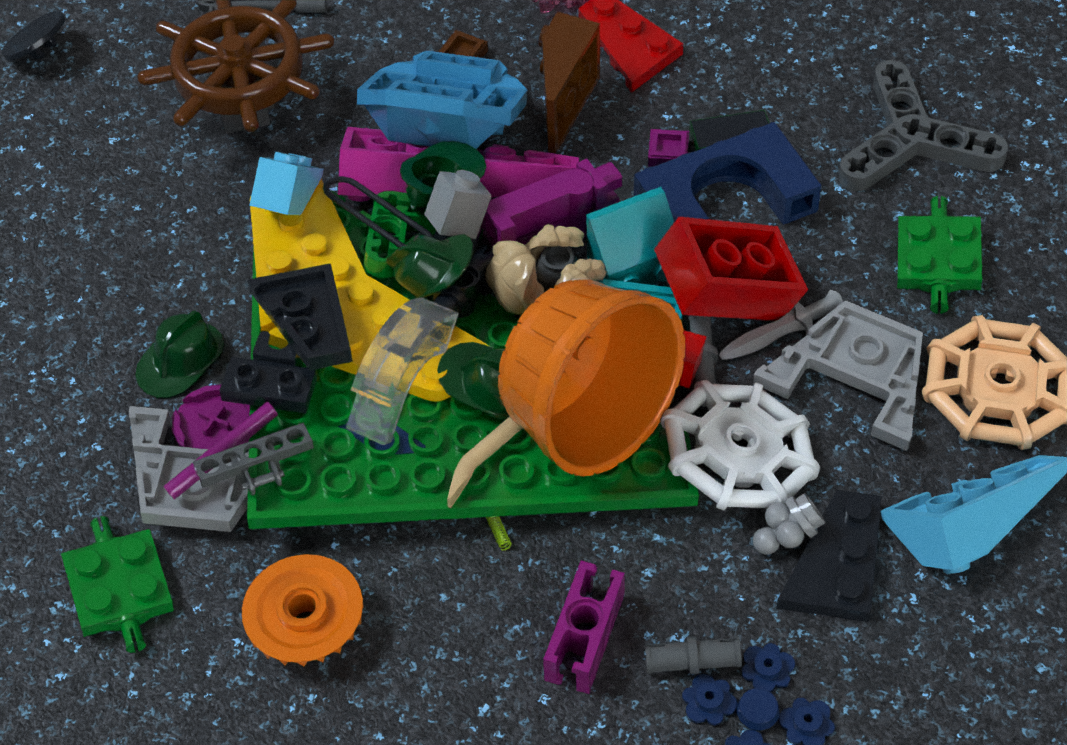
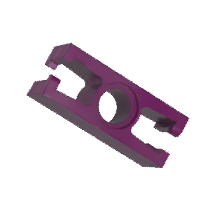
[543,561,625,694]

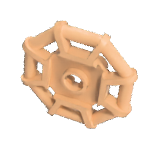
[922,315,1067,450]

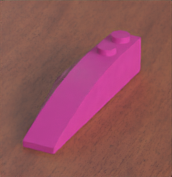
[338,127,579,202]

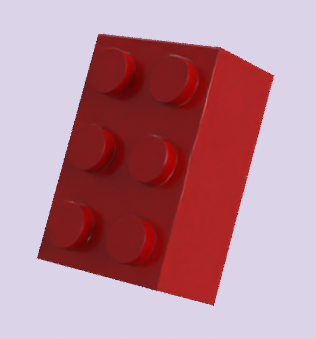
[654,217,808,321]

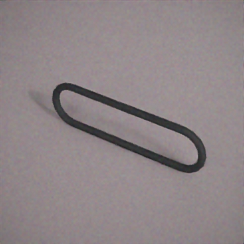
[323,176,434,247]

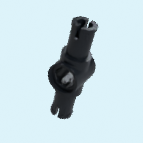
[416,244,494,337]

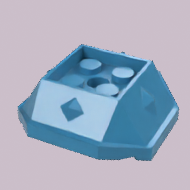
[357,51,528,149]

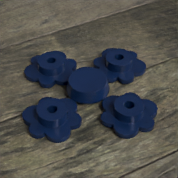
[682,643,835,745]

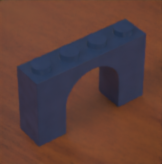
[634,122,821,225]

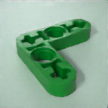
[363,191,484,278]

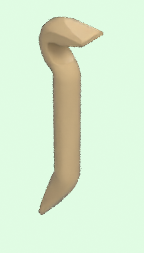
[447,416,522,508]

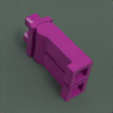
[482,159,622,254]

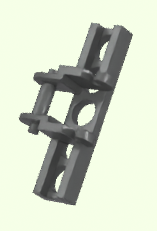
[193,423,313,496]

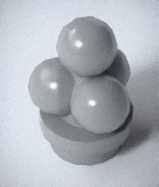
[753,493,826,555]

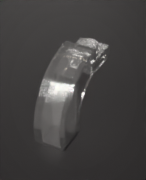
[346,297,459,445]

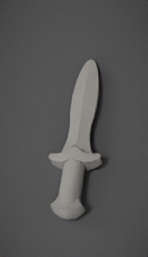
[719,290,844,360]

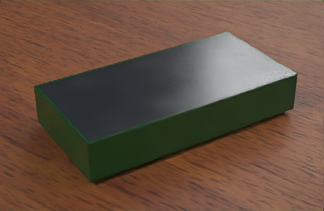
[689,110,770,151]

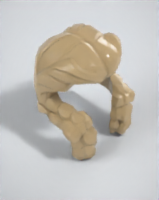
[485,224,607,315]

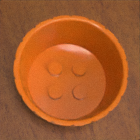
[498,279,686,476]

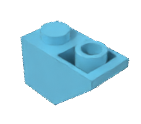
[249,151,324,215]

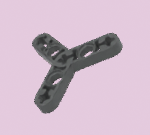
[838,60,1008,191]

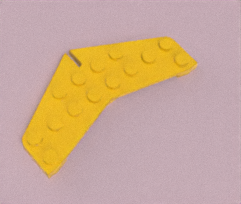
[250,178,488,402]

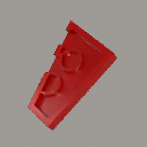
[578,0,683,93]

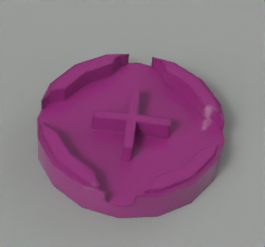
[172,384,250,449]

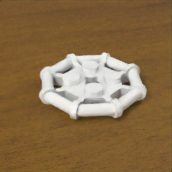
[661,380,820,511]

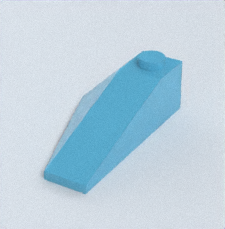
[880,455,1067,574]

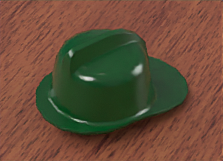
[400,141,486,212]
[386,234,474,302]
[135,310,224,398]
[437,342,509,420]

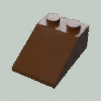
[539,11,600,154]

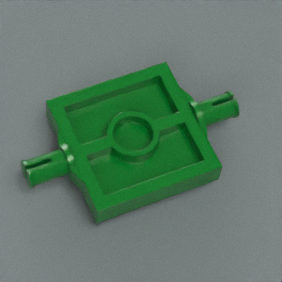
[897,196,982,314]
[61,516,174,653]

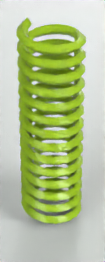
[486,516,512,551]

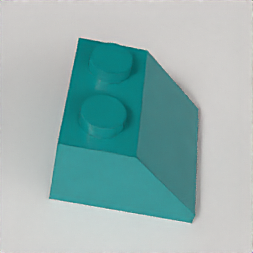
[586,187,674,285]

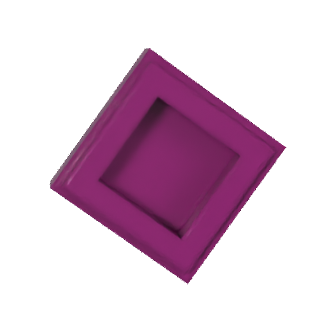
[648,129,689,167]

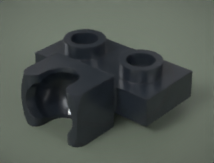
[220,331,317,414]

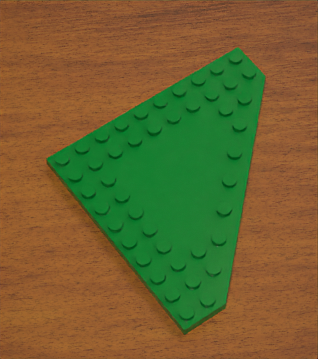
[247,191,699,529]

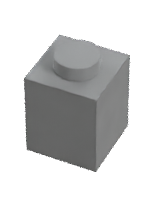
[424,170,492,239]

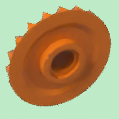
[242,554,364,667]

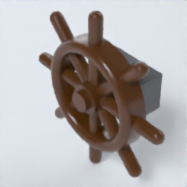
[137,0,334,134]

